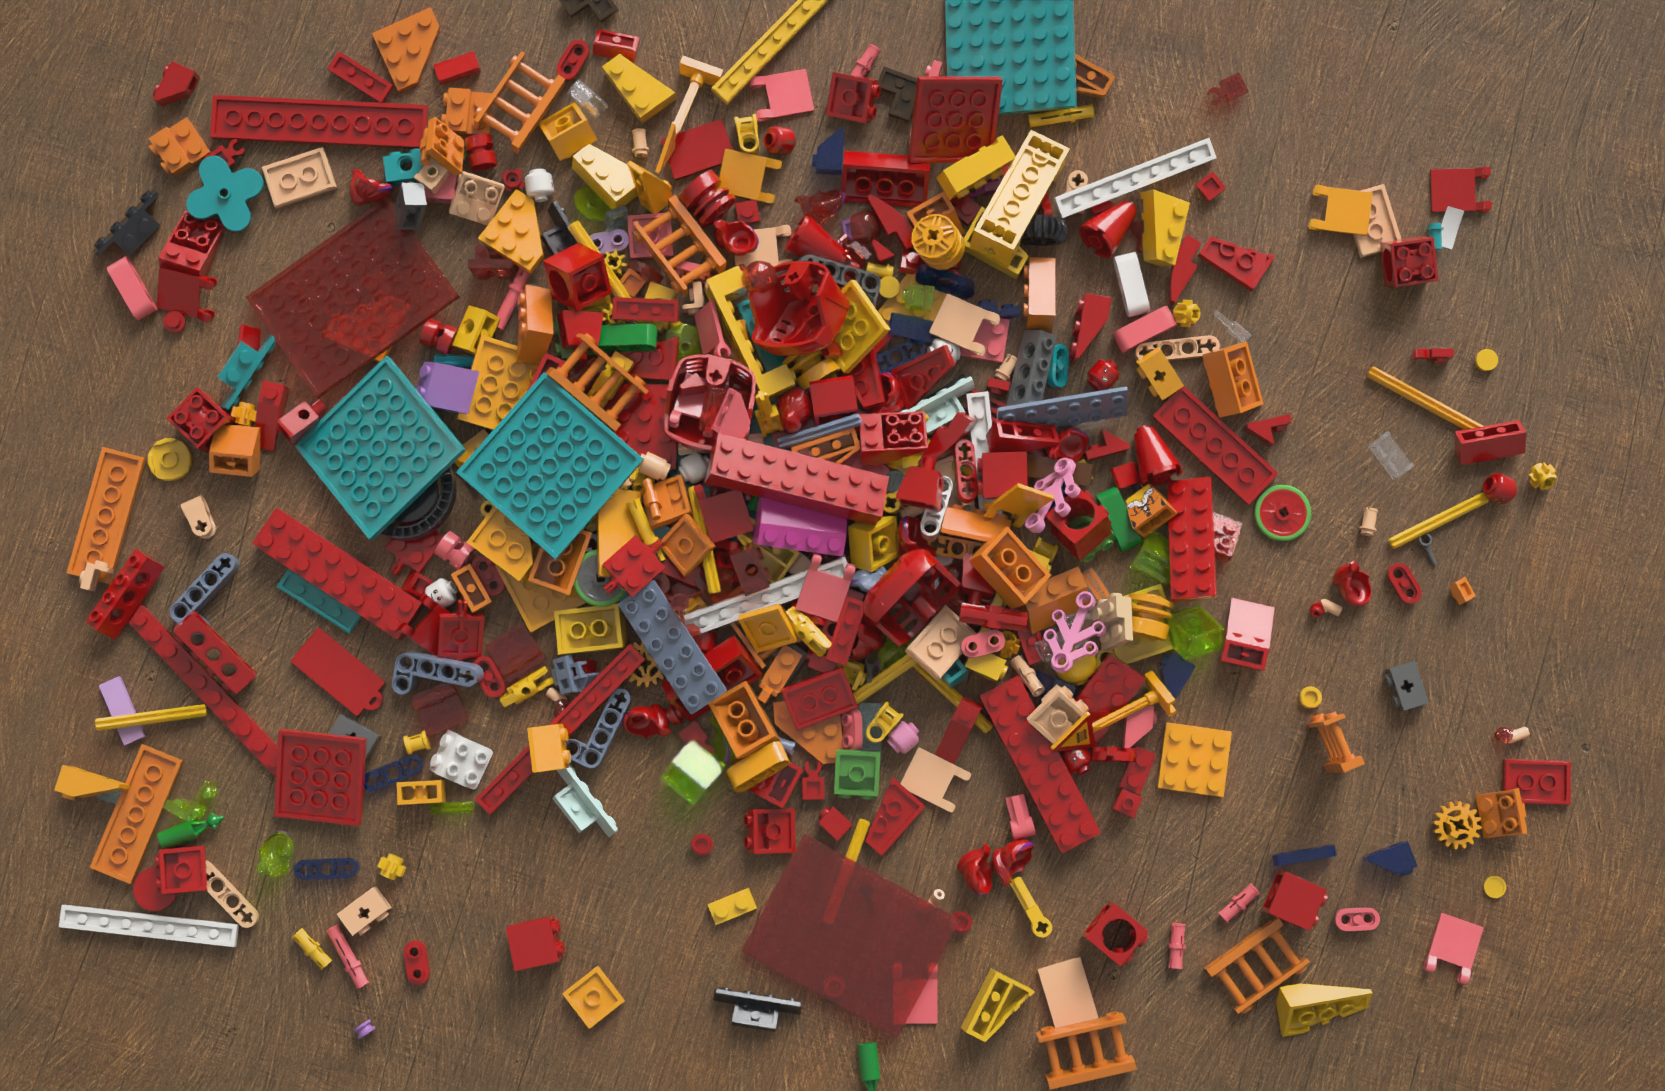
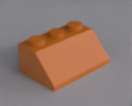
[1202,341,1263,418]
[941,504,1012,543]
[969,526,1051,610]
[528,530,593,596]
[1019,566,1090,635]
[708,681,782,759]

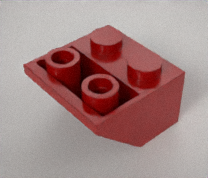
[809,375,858,427]

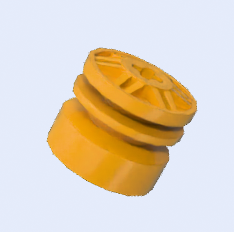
[912,214,965,270]
[783,350,841,393]
[1129,593,1175,641]

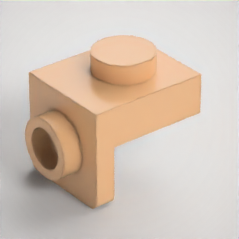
[79,560,114,592]

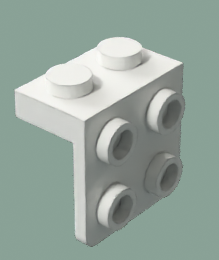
[429,729,493,789]

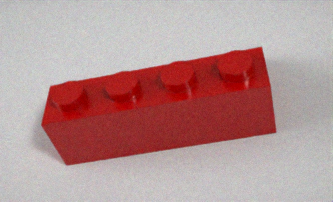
[841,151,930,207]
[661,635,763,722]

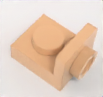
[682,281,705,315]

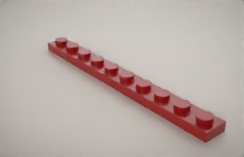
[128,604,277,777]
[475,644,647,815]

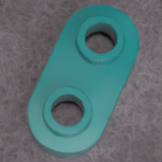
[1047,344,1069,388]

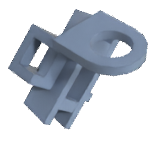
[551,654,599,695]

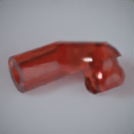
[1130,221,1144,253]

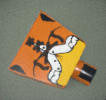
[1125,483,1177,537]

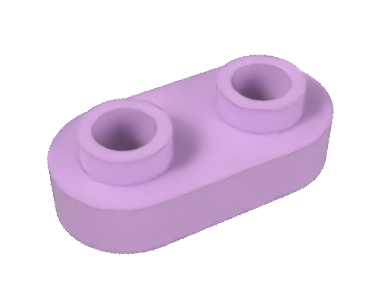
[589,229,629,255]

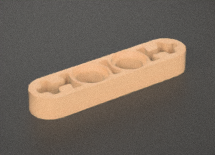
[1135,336,1220,361]
[206,860,259,928]

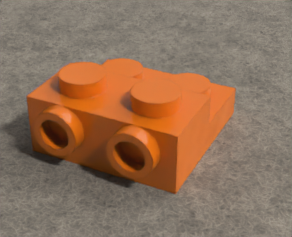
[441,87,493,136]
[149,117,211,177]

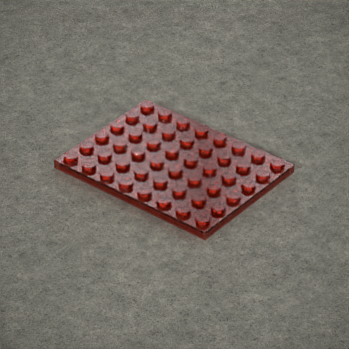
[246,197,460,399]
[742,834,960,1038]

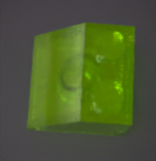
[1163,605,1225,661]

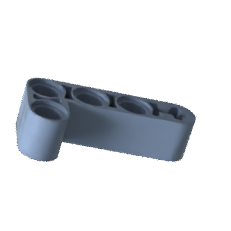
[170,553,240,637]
[392,651,484,695]
[566,689,632,768]

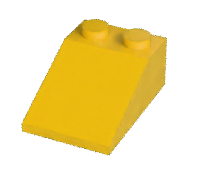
[554,603,628,655]

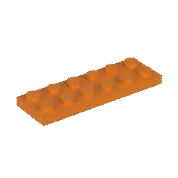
[66,447,146,584]
[90,744,184,884]

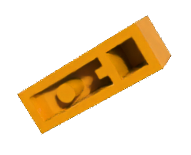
[627,161,673,215]
[54,765,130,800]

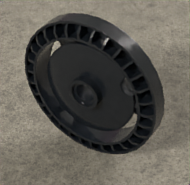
[381,466,457,541]

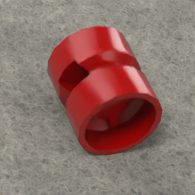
[464,133,498,171]
[419,317,459,355]

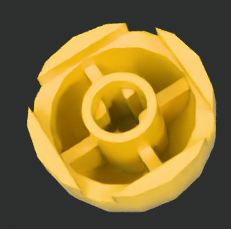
[1055,645,1097,685]

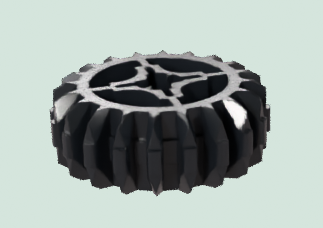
[1020,214,1068,246]

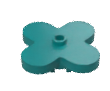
[186,156,264,232]

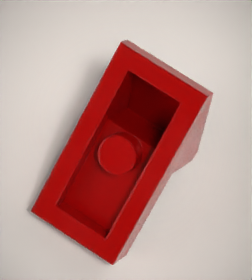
[1244,414,1292,447]
[1084,429,1130,462]

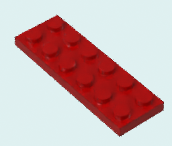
[1152,386,1278,506]
[1167,476,1217,603]

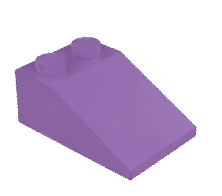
[416,362,479,414]

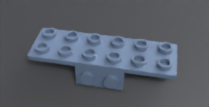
[997,387,1128,428]
[618,580,727,714]

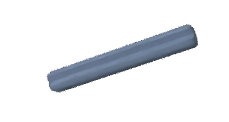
[777,414,862,449]

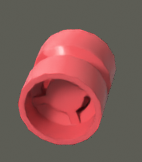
[434,531,476,570]

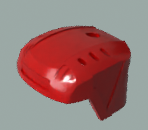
[748,261,850,356]
[664,354,756,453]
[863,549,961,647]

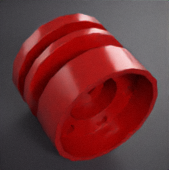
[678,170,736,228]

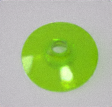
[574,185,614,221]
[663,324,703,364]

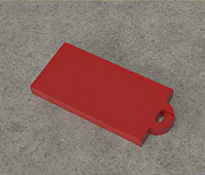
[290,627,387,717]

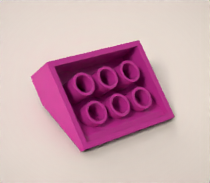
[752,497,847,557]

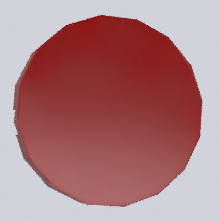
[133,867,178,911]

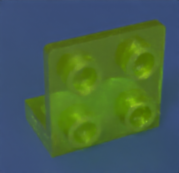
[163,780,219,821]

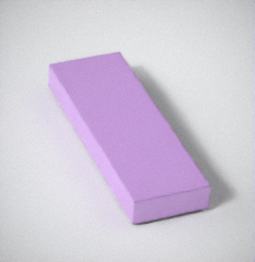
[99,676,146,746]

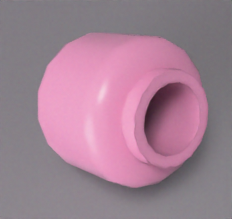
[886,721,919,754]

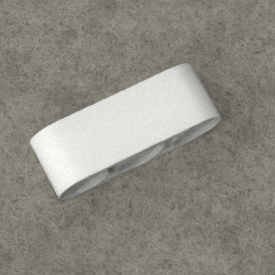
[1113,252,1150,317]
[920,476,953,541]

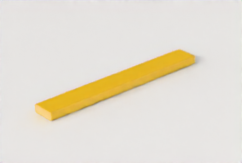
[711,0,829,105]

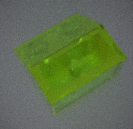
[1130,531,1171,588]
[660,740,726,806]

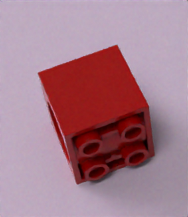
[1380,236,1439,287]
[543,243,612,311]
[166,387,237,454]
[977,452,1028,499]
[1045,489,1112,561]
[1261,870,1328,931]
[1082,901,1149,966]
[505,915,566,971]

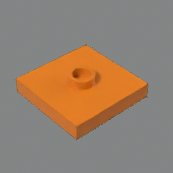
[659,514,716,577]

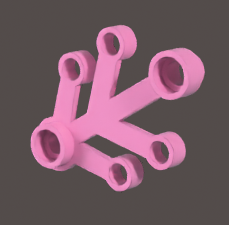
[1025,458,1080,533]
[1044,591,1106,673]

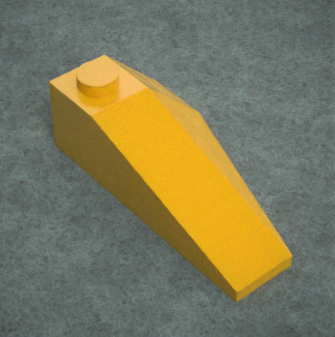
[1276,984,1372,1037]

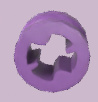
[353,1019,376,1039]

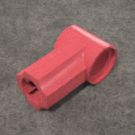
[1005,794,1036,840]

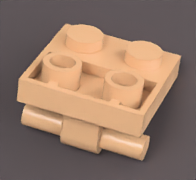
[448,171,505,225]

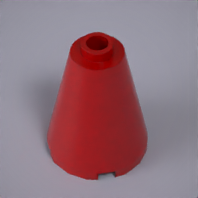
[1079,200,1137,258]
[784,214,846,264]
[1133,425,1183,487]

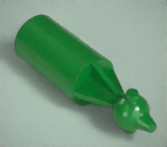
[157,813,224,849]
[857,1042,881,1091]

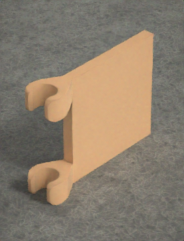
[735,225,794,274]
[929,293,1000,357]
[900,747,971,812]

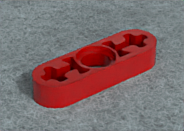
[953,439,978,503]

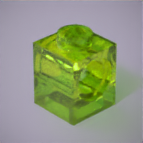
[902,283,935,312]

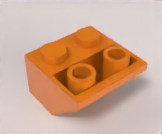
[906,191,965,241]
[209,424,260,477]

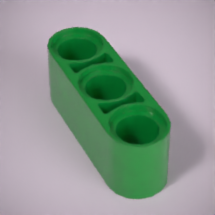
[598,324,658,353]
[1095,486,1142,552]

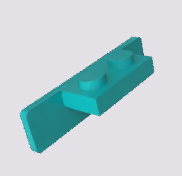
[217,334,276,410]

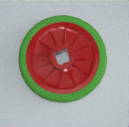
[1254,485,1311,541]

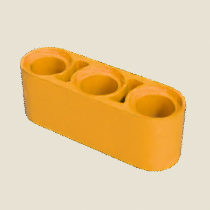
[727,741,790,792]

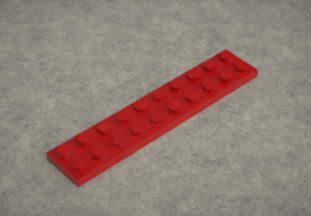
[210,95,429,149]

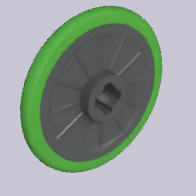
[574,549,626,607]

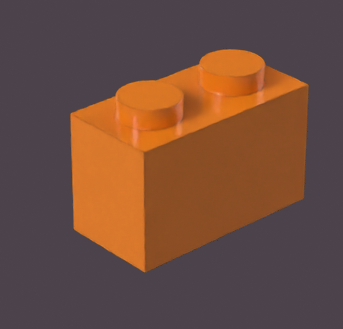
[451,564,492,614]

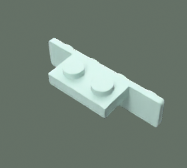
[901,377,975,436]
[552,764,618,837]

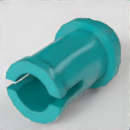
[1426,223,1444,250]

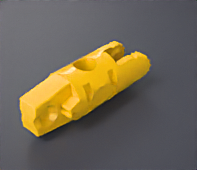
[785,606,832,657]
[499,666,554,707]

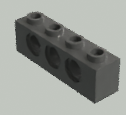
[1007,330,1057,406]

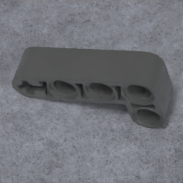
[798,255,881,307]

